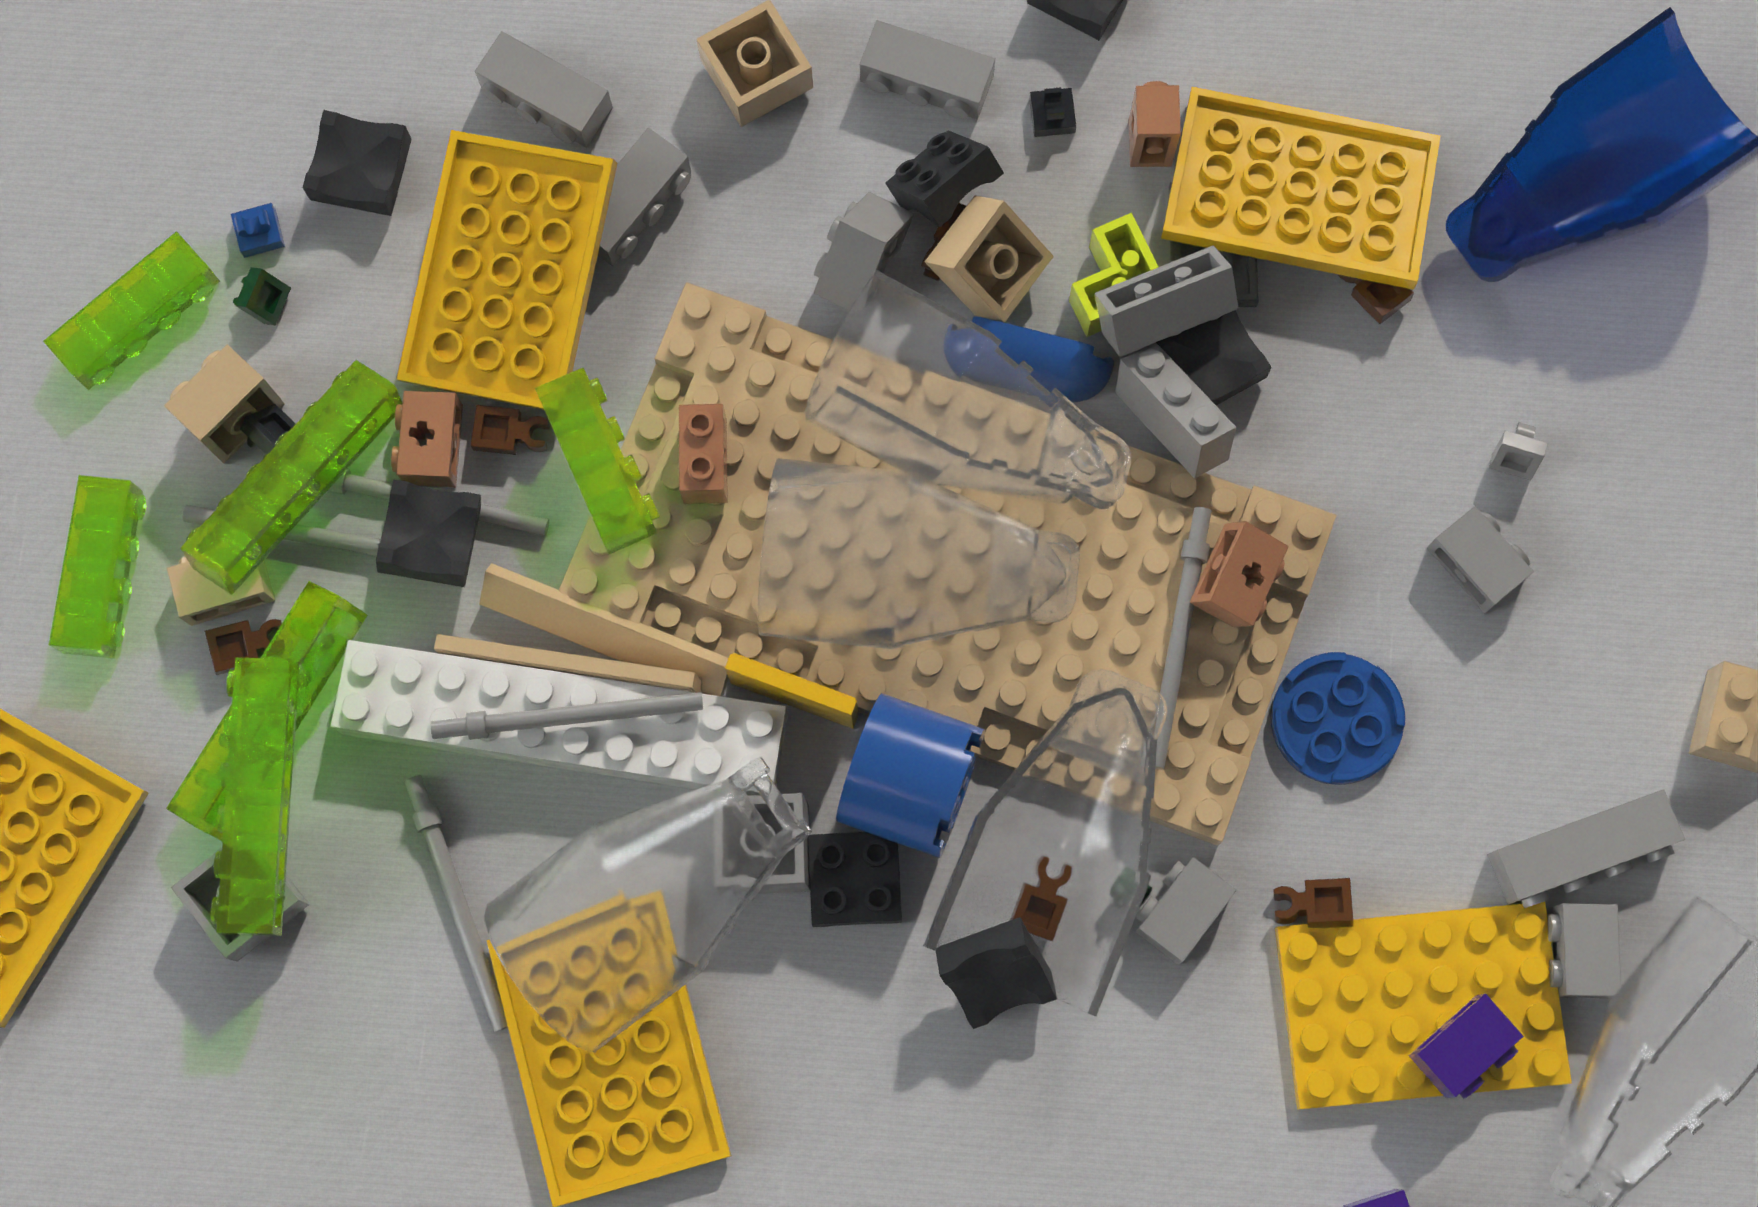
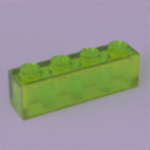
[43,231,220,390]
[535,367,660,554]
[49,475,146,659]

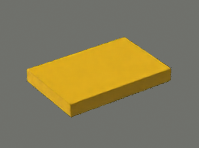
[725,653,859,729]

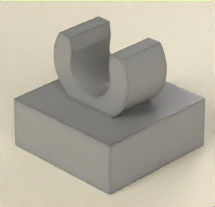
[1489,422,1547,481]

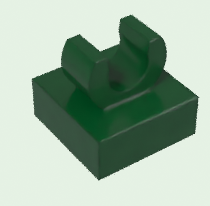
[233,267,291,326]

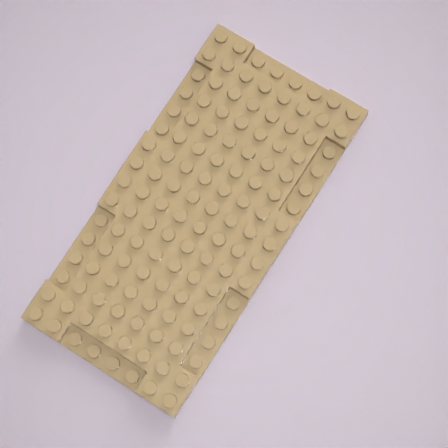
[558,282,1337,846]

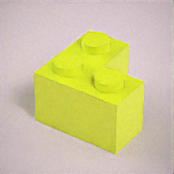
[1069,212,1159,337]

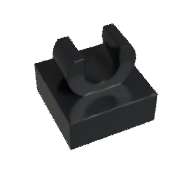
[1029,87,1076,137]
[240,404,305,463]

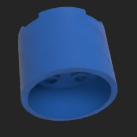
[836,693,985,858]

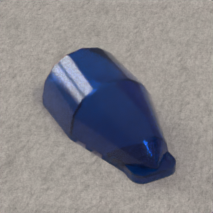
[1446,7,1758,282]

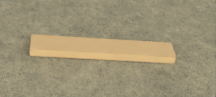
[479,563,728,696]
[434,634,702,693]

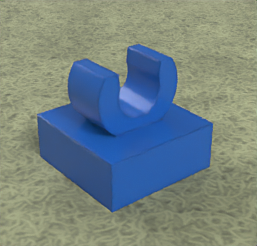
[231,203,285,258]

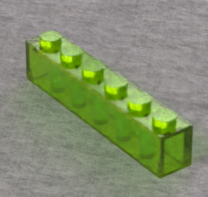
[180,360,403,595]
[166,581,368,844]
[210,657,300,936]

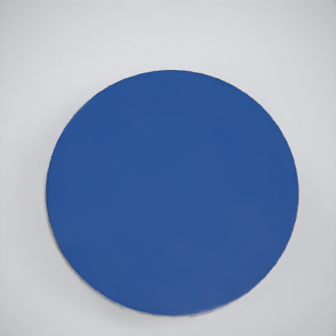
[1271,652,1406,785]

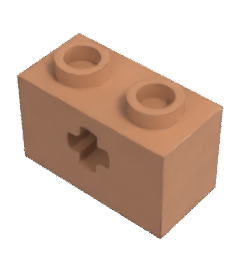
[1128,81,1181,167]
[391,391,463,488]
[679,404,728,504]
[1189,521,1289,627]

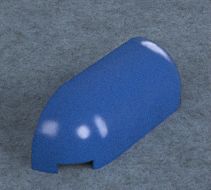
[946,317,1115,402]

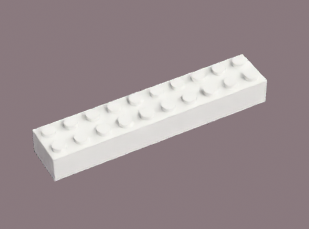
[330,640,788,796]

